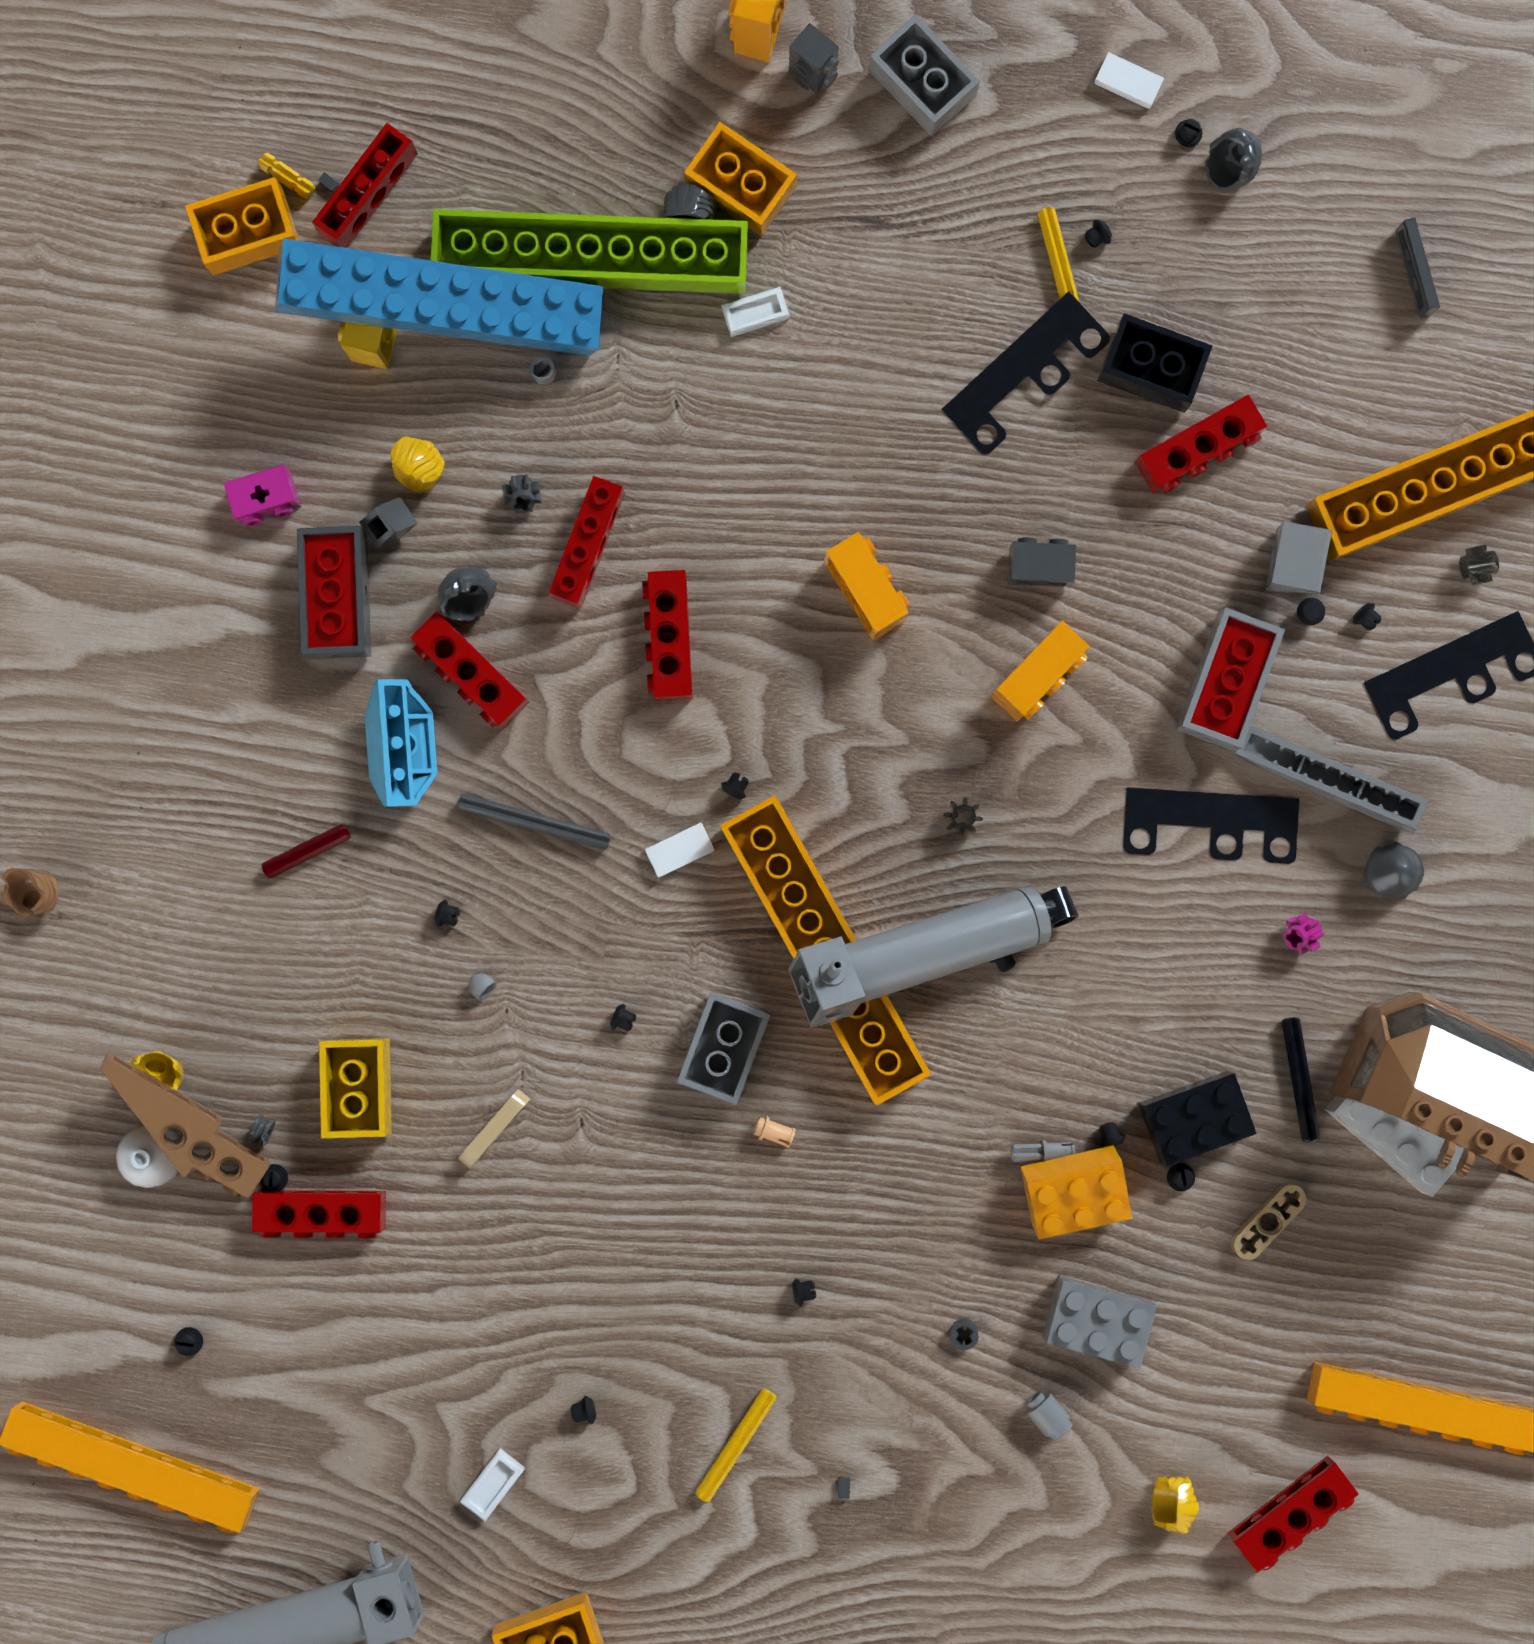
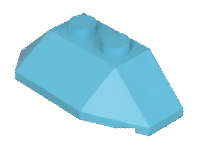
[365,679,437,807]

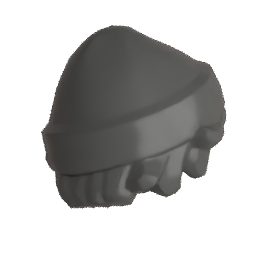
[1204,128,1262,190]
[437,567,497,622]
[1363,842,1424,900]

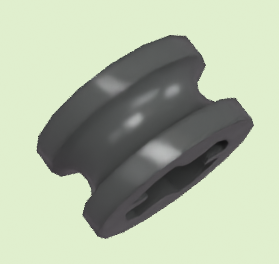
[248,1114,275,1147]
[950,1319,979,1350]

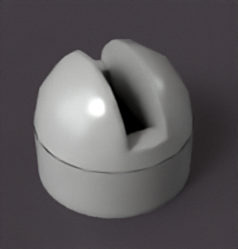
[530,357,557,385]
[469,973,497,1001]

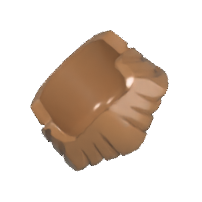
[1,868,58,917]

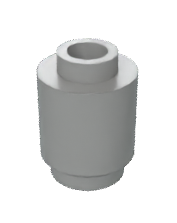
[1025,1391,1072,1441]

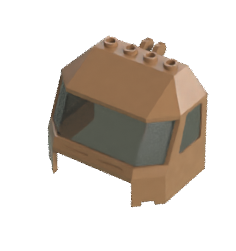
[1329,992,1534,1184]

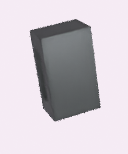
[318,172,340,193]
[838,1477,850,1499]

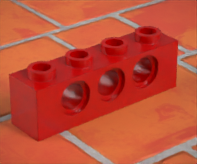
[312,123,418,248]
[1135,394,1268,494]
[548,475,625,609]
[642,570,693,701]
[410,611,529,729]
[252,1190,386,1239]
[1227,1455,1359,1573]

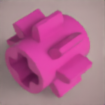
[1282,913,1324,955]

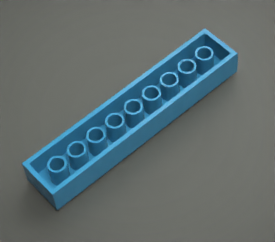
[275,239,603,356]

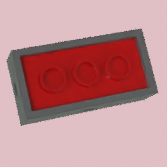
[297,526,372,659]

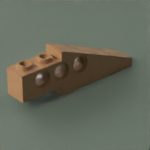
[100,1052,270,1199]

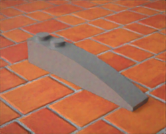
[1235,726,1429,835]

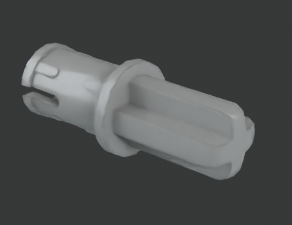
[1010,1140,1075,1162]

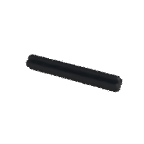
[1282,1017,1320,1143]

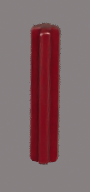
[261,824,351,878]

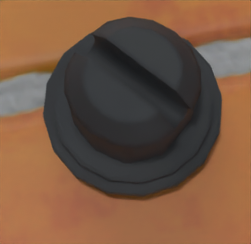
[1175,119,1203,147]
[1085,219,1112,248]
[1297,598,1325,625]
[1353,603,1381,630]
[721,772,749,800]
[434,900,460,927]
[989,954,1016,972]
[610,1004,636,1031]
[1099,1122,1126,1147]
[1167,1163,1195,1191]
[260,1164,288,1193]
[792,1278,817,1307]
[174,1327,203,1356]
[571,1396,596,1424]

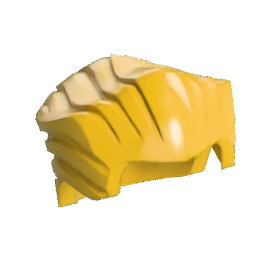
[390,436,445,493]
[129,1050,184,1090]
[1152,1476,1199,1535]

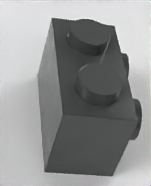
[789,23,839,94]
[1008,537,1076,587]

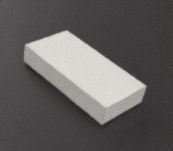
[1094,52,1164,109]
[721,287,790,337]
[645,822,715,878]
[460,1448,525,1522]

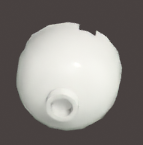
[116,1125,179,1188]

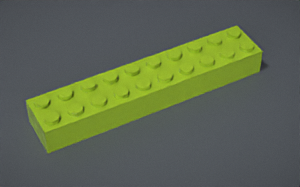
[431,209,748,294]

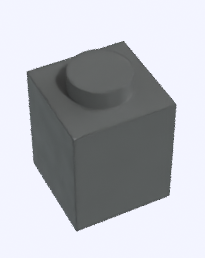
[359,497,418,548]

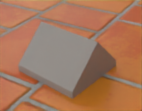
[1264,521,1332,593]

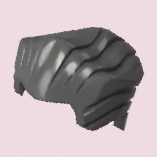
[664,183,718,220]

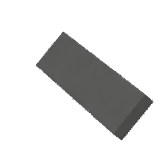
[1395,217,1440,318]

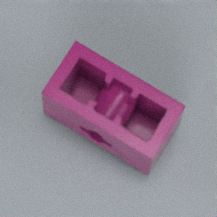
[224,465,301,526]

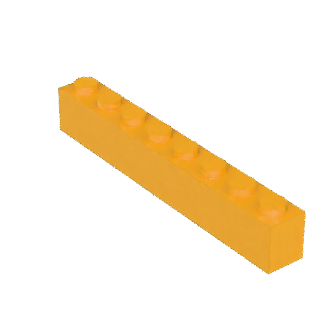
[1307,1361,1534,1456]
[0,1401,260,1534]

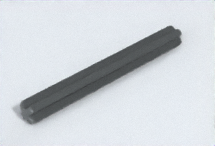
[457,794,610,850]

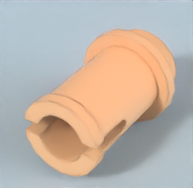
[753,1116,796,1148]

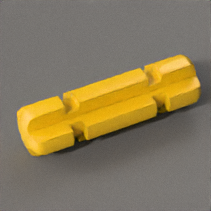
[258,153,315,199]

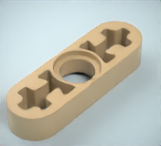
[458,1089,531,1169]
[1231,1183,1306,1260]

